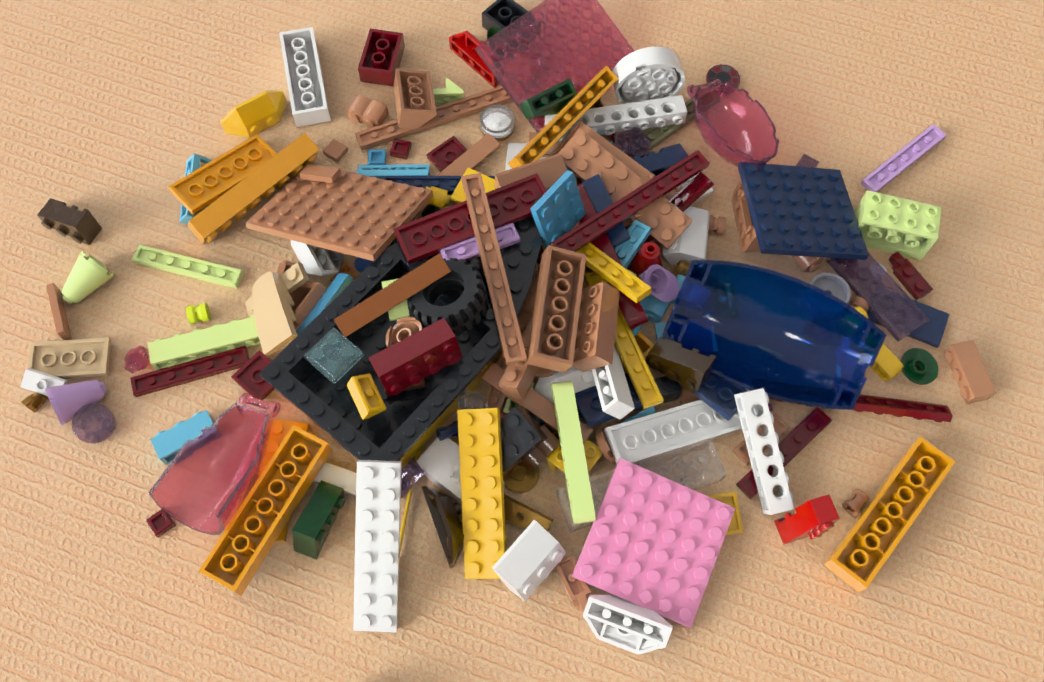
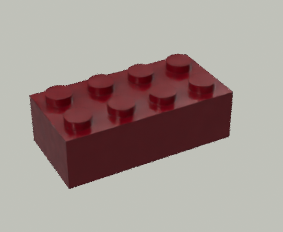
[369,318,463,397]

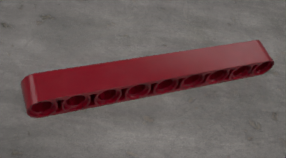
[577,183,649,330]

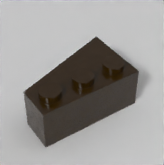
[37,198,102,245]
[646,337,717,394]

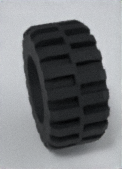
[407,258,489,336]

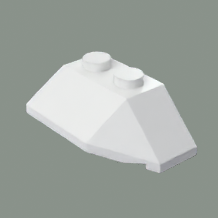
[291,240,343,276]
[534,366,596,403]
[583,594,673,655]

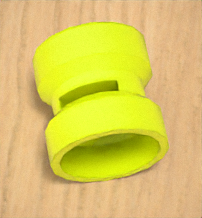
[186,302,211,324]

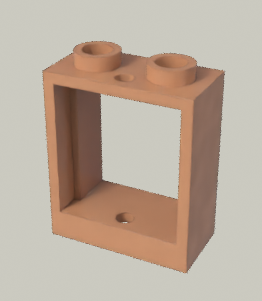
[290,281,326,330]

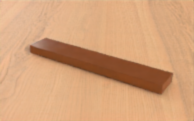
[334,253,451,337]

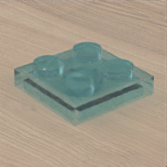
[304,327,364,384]

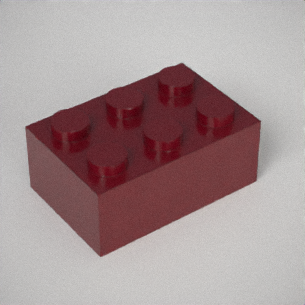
[358,28,405,86]

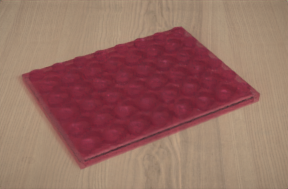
[475,0,634,132]

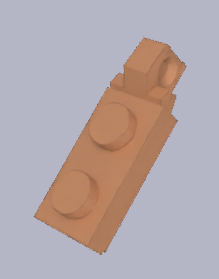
[555,554,591,613]

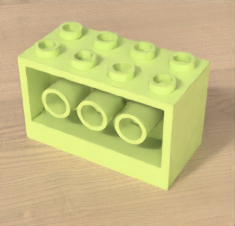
[854,190,942,260]

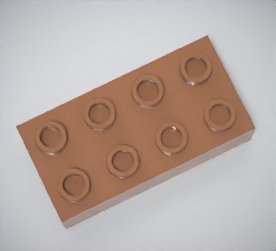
[572,281,620,372]

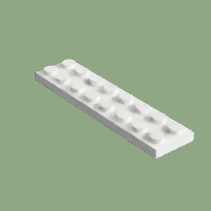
[604,386,759,463]
[353,460,402,632]

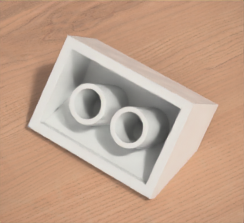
[662,206,710,265]
[492,520,566,601]

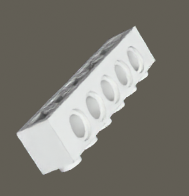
[734,388,794,515]

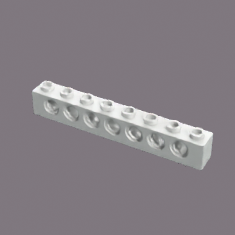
[545,95,687,143]

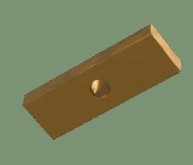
[504,494,554,532]

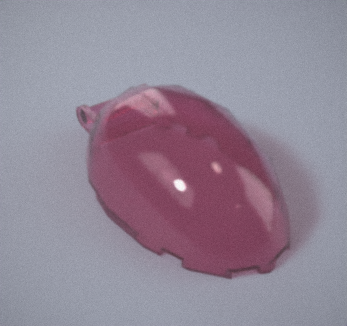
[687,79,779,167]

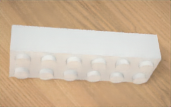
[279,27,331,127]

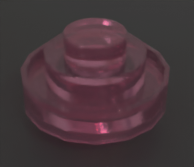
[124,345,149,373]

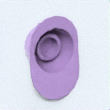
[638,264,679,302]

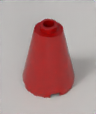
[627,242,663,279]

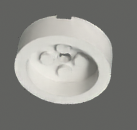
[613,47,685,104]

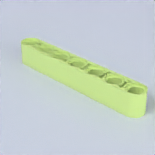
[551,381,596,524]

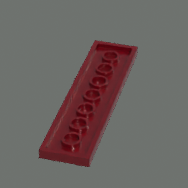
[393,173,547,264]

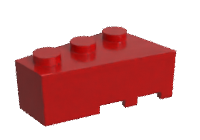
[774,494,840,545]

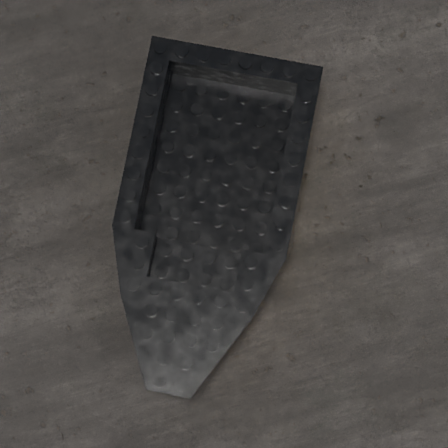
[259,216,543,469]

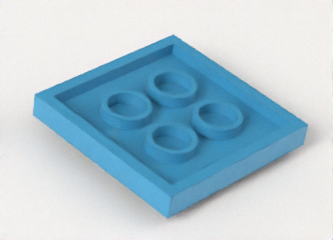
[530,170,586,249]

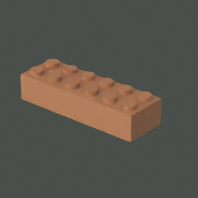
[526,245,586,373]

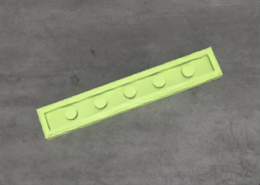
[132,245,244,289]

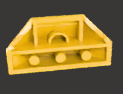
[220,89,287,138]

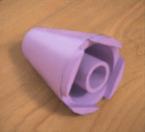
[45,379,107,425]

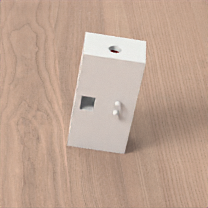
[415,437,505,505]

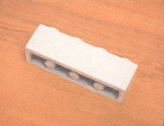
[592,346,635,419]

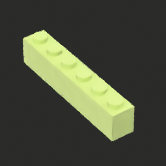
[148,315,261,370]

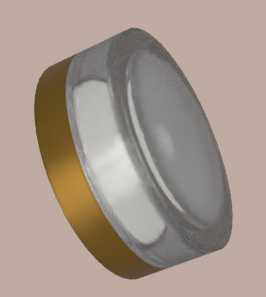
[480,104,515,141]

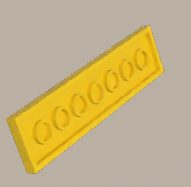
[457,408,507,579]

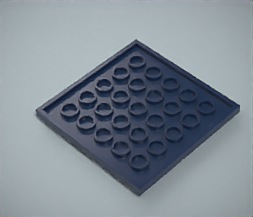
[738,162,869,260]

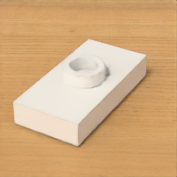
[21,368,67,396]

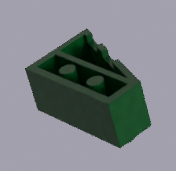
[520,78,578,120]
[292,480,346,560]

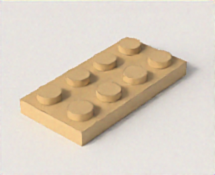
[28,338,112,379]

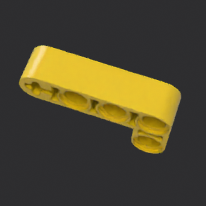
[836,307,903,382]

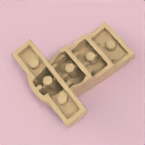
[244,262,309,356]

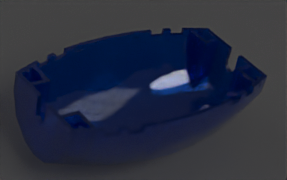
[662,260,887,410]

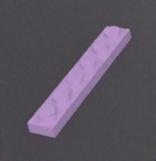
[860,124,946,192]

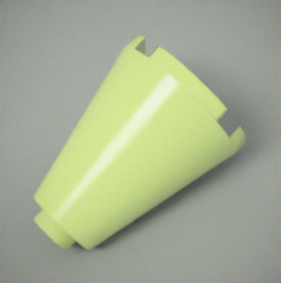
[61,251,115,304]

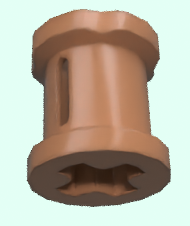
[842,489,870,516]

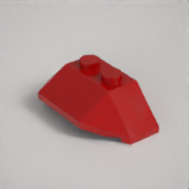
[449,30,498,88]

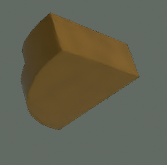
[21,393,48,413]

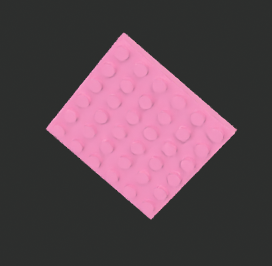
[572,458,735,628]

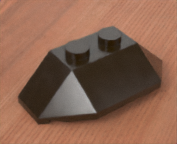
[421,486,464,568]

